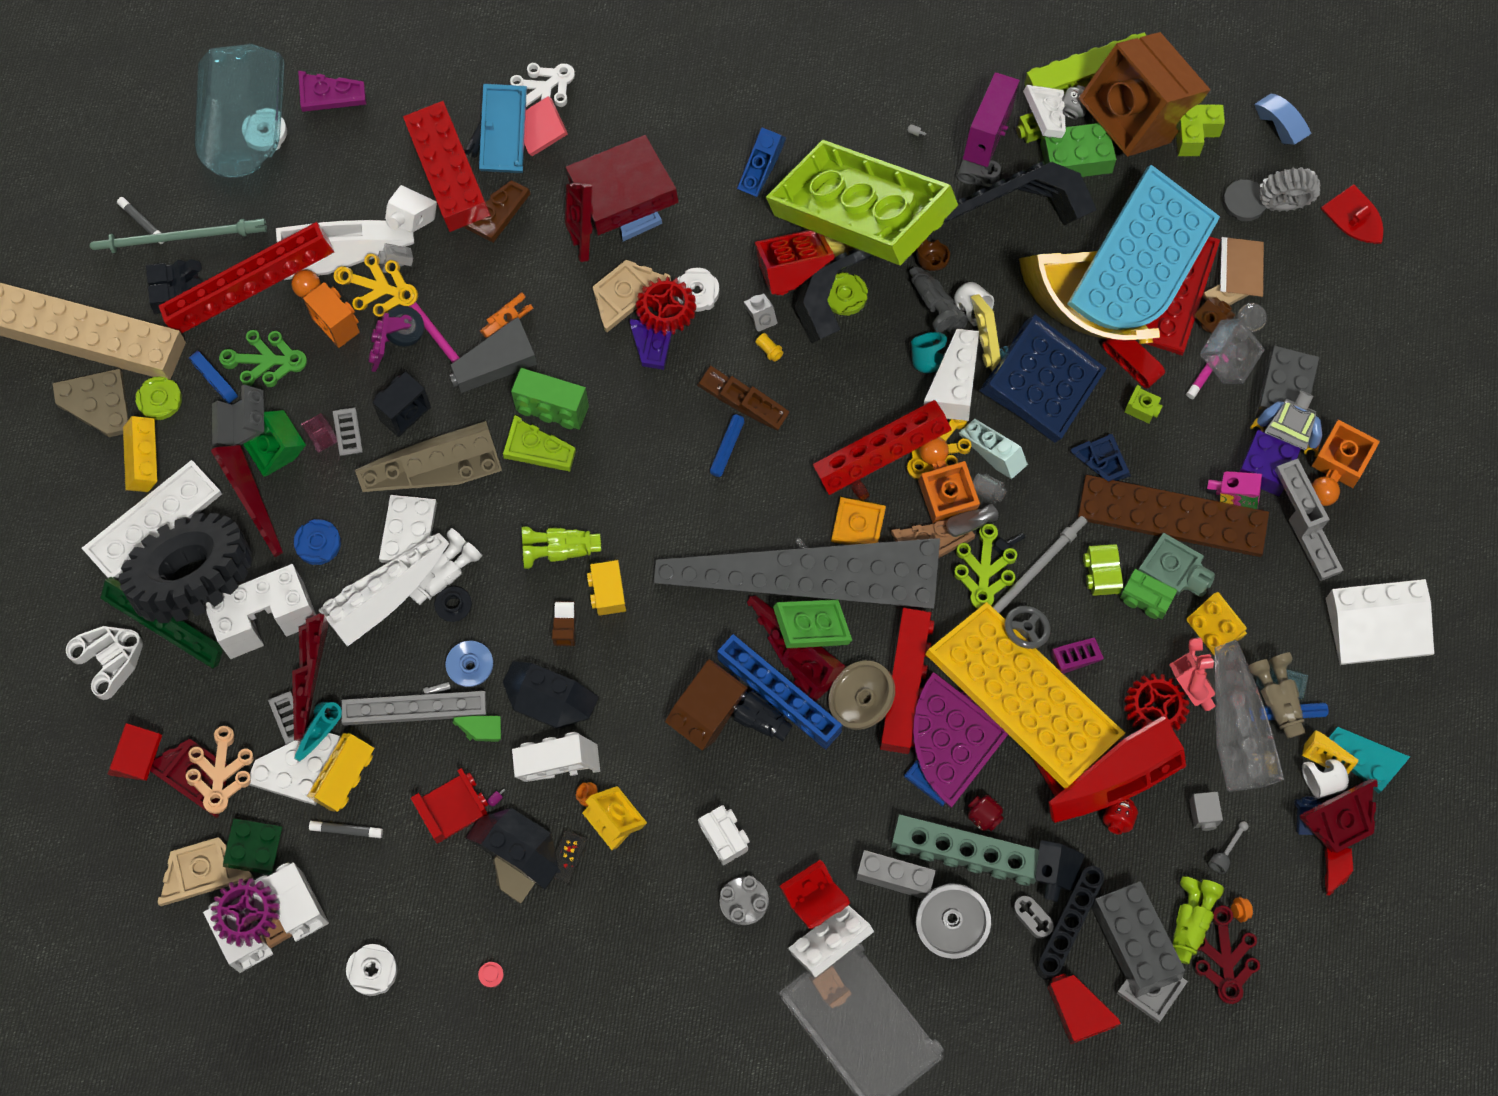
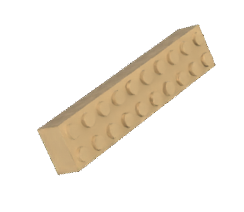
[0,283,186,380]

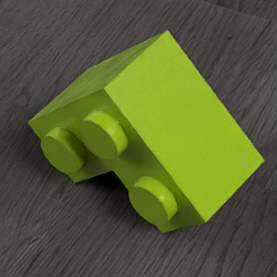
[1176,105,1225,156]

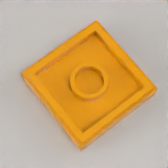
[831,497,886,545]

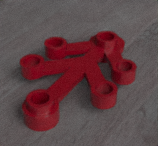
[1194,905,1260,1004]

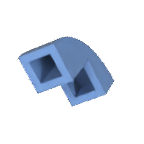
[1254,94,1311,145]

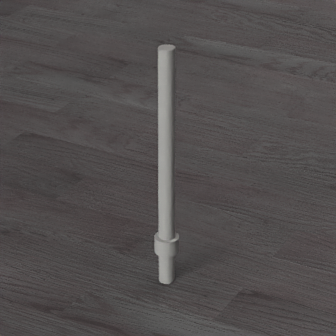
[993,516,1087,613]

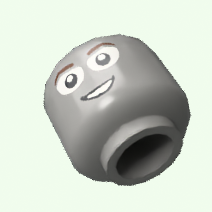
[1062,85,1087,119]

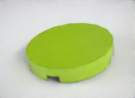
[827,273,868,316]
[135,376,182,420]

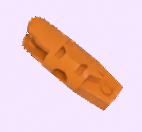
[480,293,534,338]

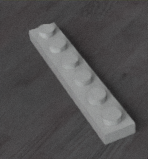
[342,691,487,725]

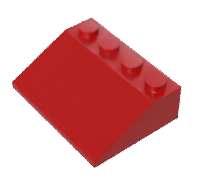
[755,230,835,295]

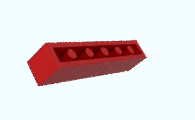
[880,608,934,754]

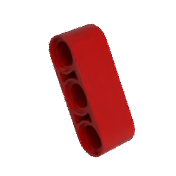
[1102,339,1165,388]

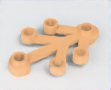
[186,726,253,814]

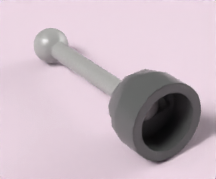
[1208,821,1248,874]

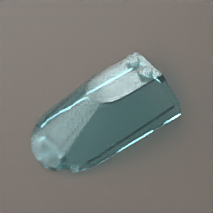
[195,44,284,177]

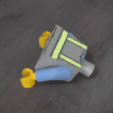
[1251,391,1323,457]

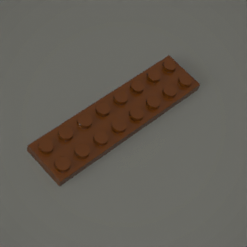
[1077,475,1269,557]

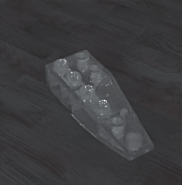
[1215,640,1284,792]

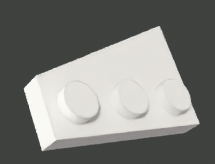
[1023,85,1066,138]

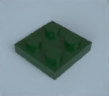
[223,819,282,875]

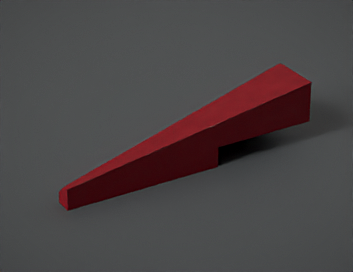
[211,445,283,557]
[747,596,845,702]
[292,614,328,741]

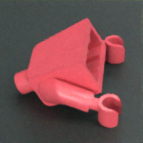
[1169,638,1217,711]

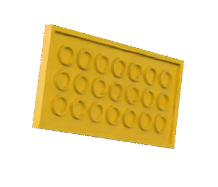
[925,602,1125,788]

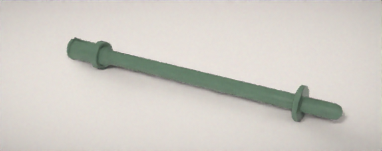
[90,218,267,253]

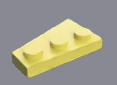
[970,294,1001,371]

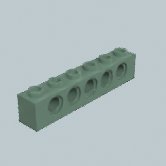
[891,814,1039,886]

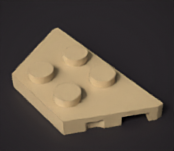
[593,260,671,332]
[158,837,253,906]

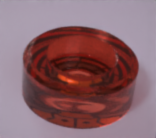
[850,480,870,501]

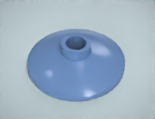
[446,641,493,687]

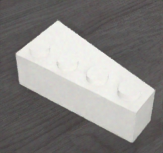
[924,329,979,421]

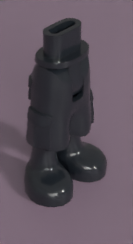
[731,673,793,742]

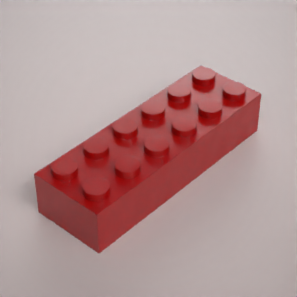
[403,101,491,232]

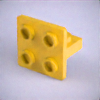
[1187,592,1247,656]

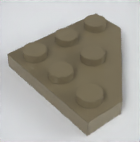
[53,369,129,437]

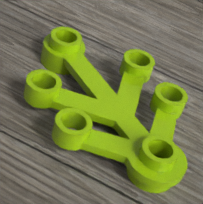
[954,523,1017,609]

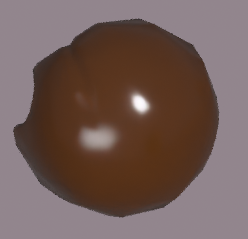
[916,238,950,271]

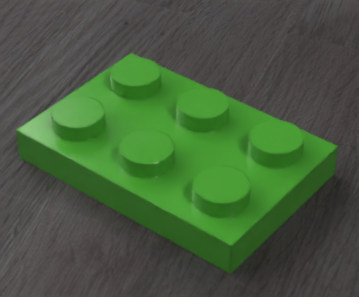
[773,600,852,648]

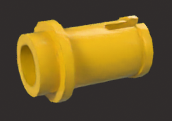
[755,333,783,361]

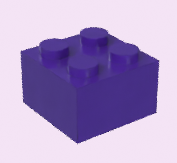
[1239,430,1301,496]

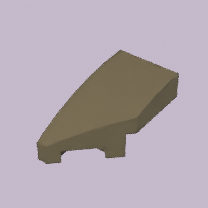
[493,857,535,904]

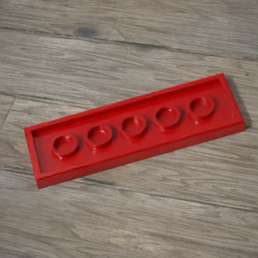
[1144,236,1220,356]

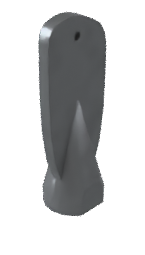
[946,504,999,537]

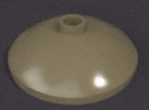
[829,660,895,730]

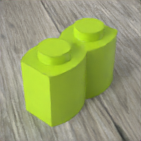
[1083,544,1123,596]

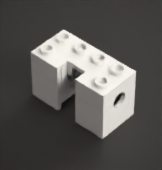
[205,564,316,659]
[203,862,329,973]

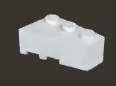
[512,732,600,782]

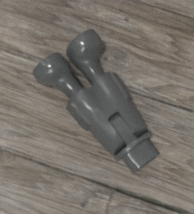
[910,267,968,334]

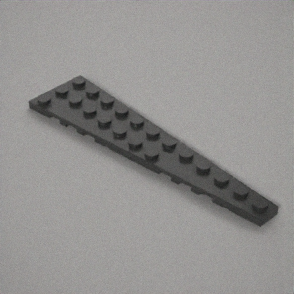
[654,538,940,608]

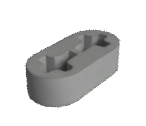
[1013,896,1054,939]

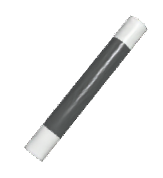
[117,197,164,244]
[309,821,383,838]

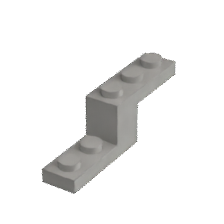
[1275,459,1343,581]

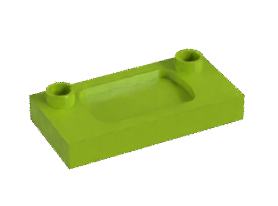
[766,140,958,266]

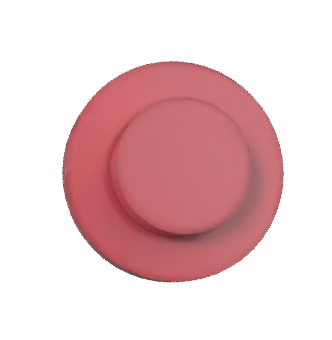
[478,962,504,988]

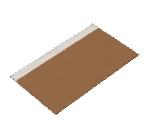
[1220,237,1264,297]

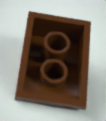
[665,659,747,751]

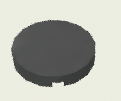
[1223,180,1266,221]

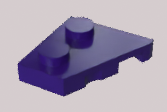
[630,319,672,370]

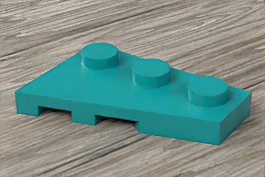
[1329,727,1410,794]

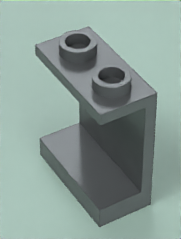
[212,385,264,447]

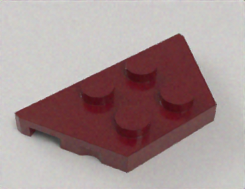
[565,183,593,262]
[150,739,228,818]
[1299,779,1378,853]

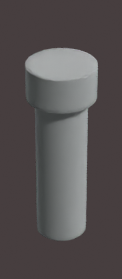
[423,682,451,695]

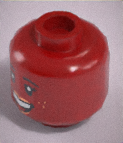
[1103,799,1138,835]

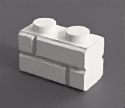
[698,805,750,865]

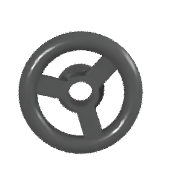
[1005,606,1051,649]

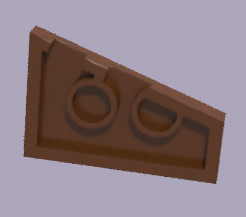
[463,180,531,243]

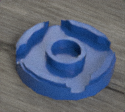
[294,519,341,565]

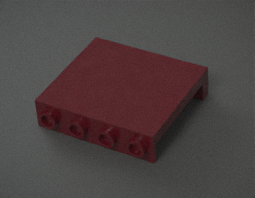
[566,135,679,235]

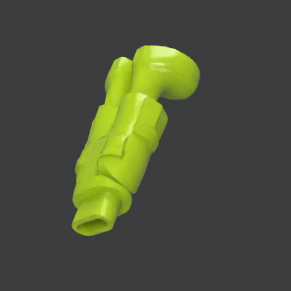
[522,526,601,569]
[1172,876,1224,964]

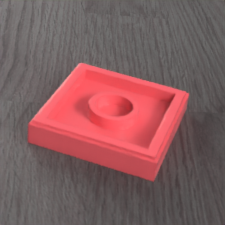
[524,96,568,156]

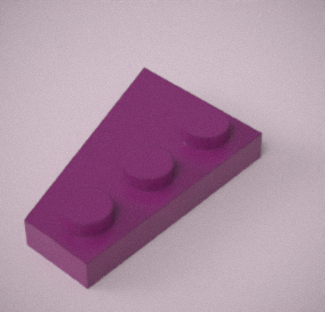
[298,70,367,112]

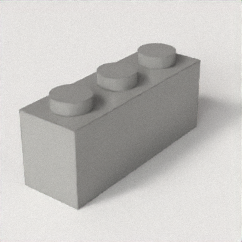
[856,850,936,899]

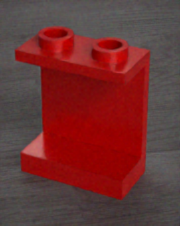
[411,768,488,844]

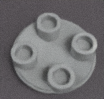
[720,876,769,925]

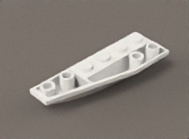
[276,220,415,280]
[319,533,449,647]

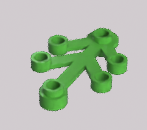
[219,330,307,387]

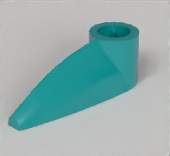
[294,702,342,762]

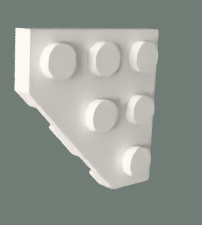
[249,733,341,806]

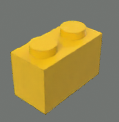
[587,560,626,616]

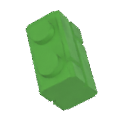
[1120,569,1177,619]

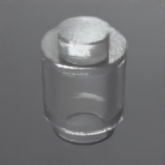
[973,473,1007,504]

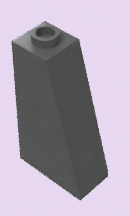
[449,317,537,393]

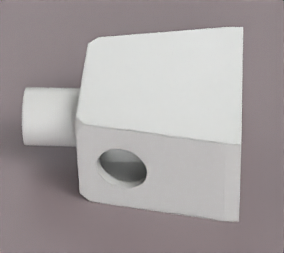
[385,185,437,232]

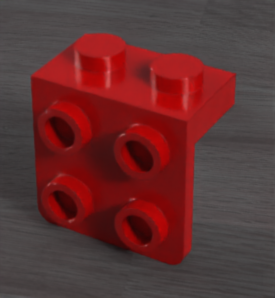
[779,860,850,929]

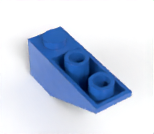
[737,127,786,197]

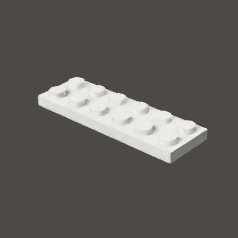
[82,460,222,580]

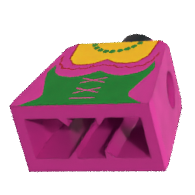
[1207,471,1262,509]

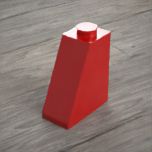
[1047,974,1121,1044]

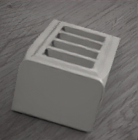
[333,408,363,456]
[268,691,294,744]

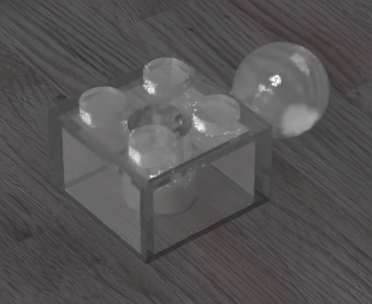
[1199,303,1267,384]

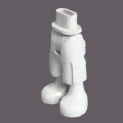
[409,528,482,605]

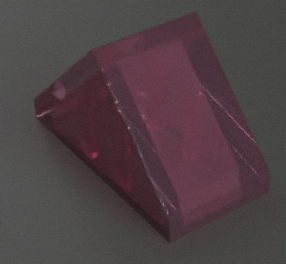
[301,413,337,453]

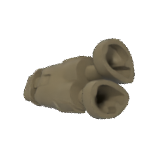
[1248,652,1305,739]

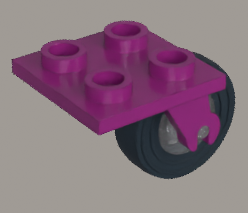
[368,306,424,372]

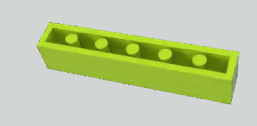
[1025,32,1146,94]

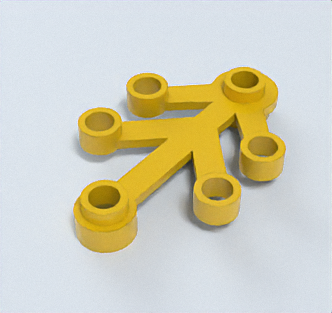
[334,254,418,317]
[907,419,971,479]

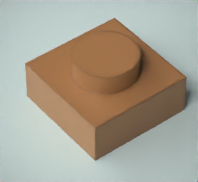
[263,919,292,949]

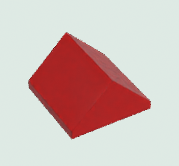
[107,723,162,781]

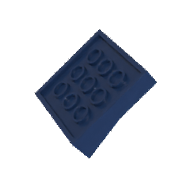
[980,314,1107,443]

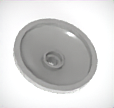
[916,884,991,959]

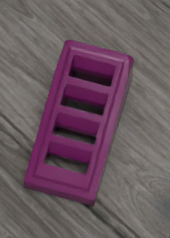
[1051,637,1104,674]

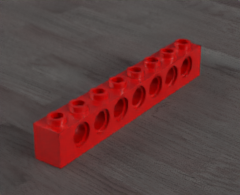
[159,222,334,334]

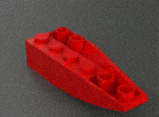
[1049,716,1186,823]

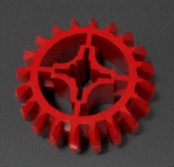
[636,276,697,336]
[1124,673,1190,731]

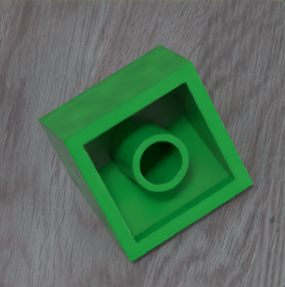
[243,410,306,477]

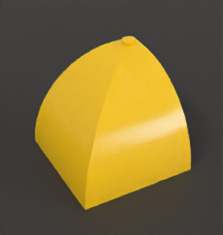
[1019,251,1160,344]

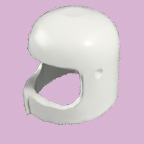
[954,282,994,326]
[1302,759,1349,799]

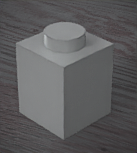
[1189,792,1223,831]

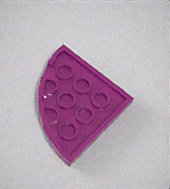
[913,672,1008,808]

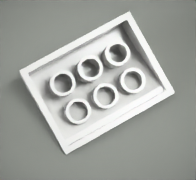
[1326,579,1434,665]

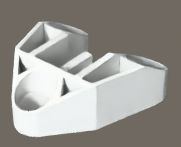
[66,626,143,700]

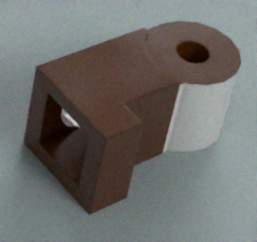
[552,601,576,646]

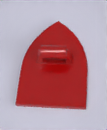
[1321,184,1383,244]

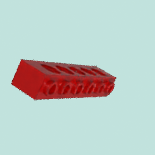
[813,400,952,495]

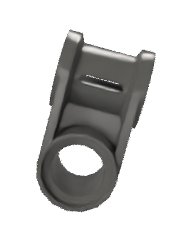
[957,159,1001,188]

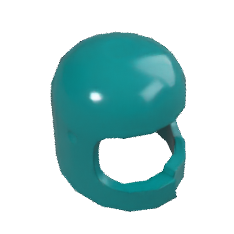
[911,332,947,373]

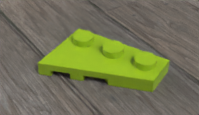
[503,415,576,472]

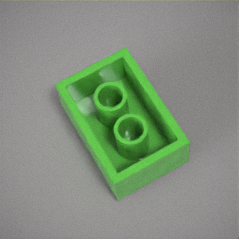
[1040,123,1116,177]
[511,368,589,430]

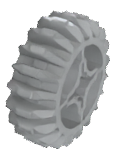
[1259,167,1321,212]

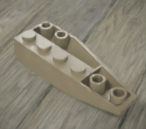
[355,421,502,492]

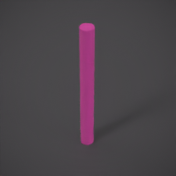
[408,302,459,363]

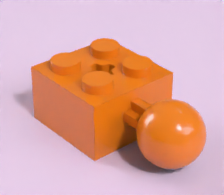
[291,270,360,348]
[1311,420,1380,506]
[918,437,980,524]

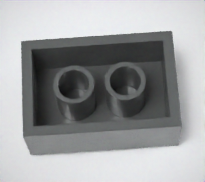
[1255,346,1319,418]

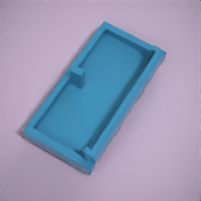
[479,84,527,173]

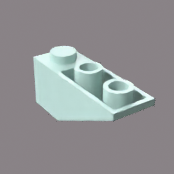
[959,419,1028,479]

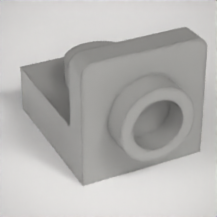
[378,243,413,273]

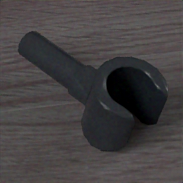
[994,533,1025,555]

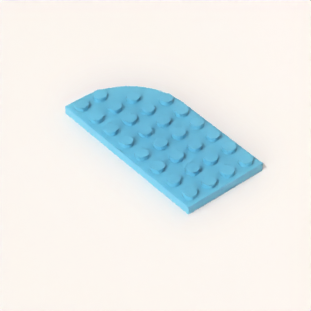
[1067,165,1220,330]

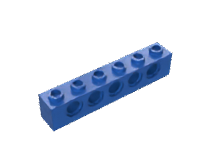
[717,634,842,750]

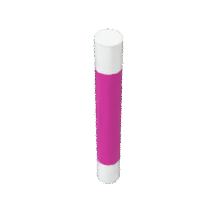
[1186,342,1228,399]

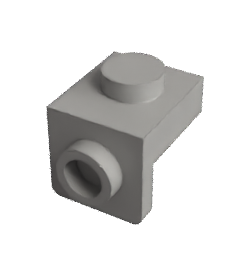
[744,293,777,331]

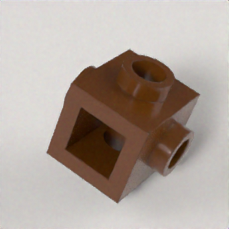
[1194,297,1235,334]

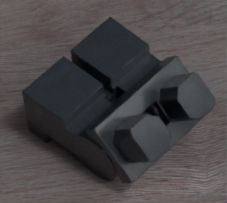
[146,259,202,314]

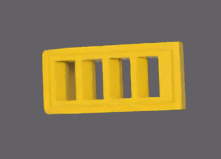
[1302,730,1358,774]

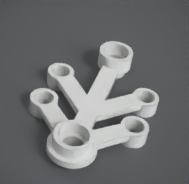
[510,63,575,107]

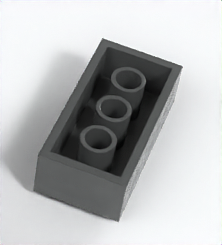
[1092,881,1185,998]

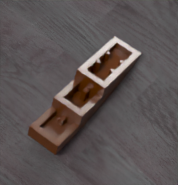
[697,365,790,431]

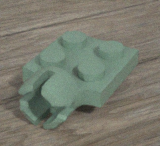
[1139,533,1215,597]

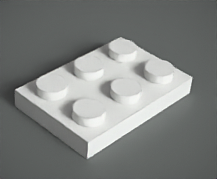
[379,495,437,563]
[788,905,874,978]

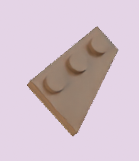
[891,520,975,558]

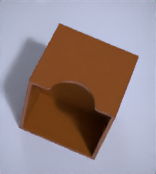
[1078,32,1210,157]

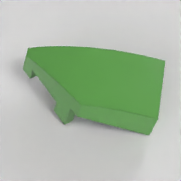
[452,716,501,742]

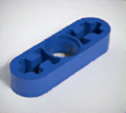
[188,351,238,404]

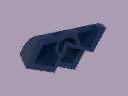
[1071,434,1131,482]

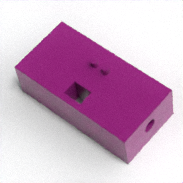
[963,72,1020,167]

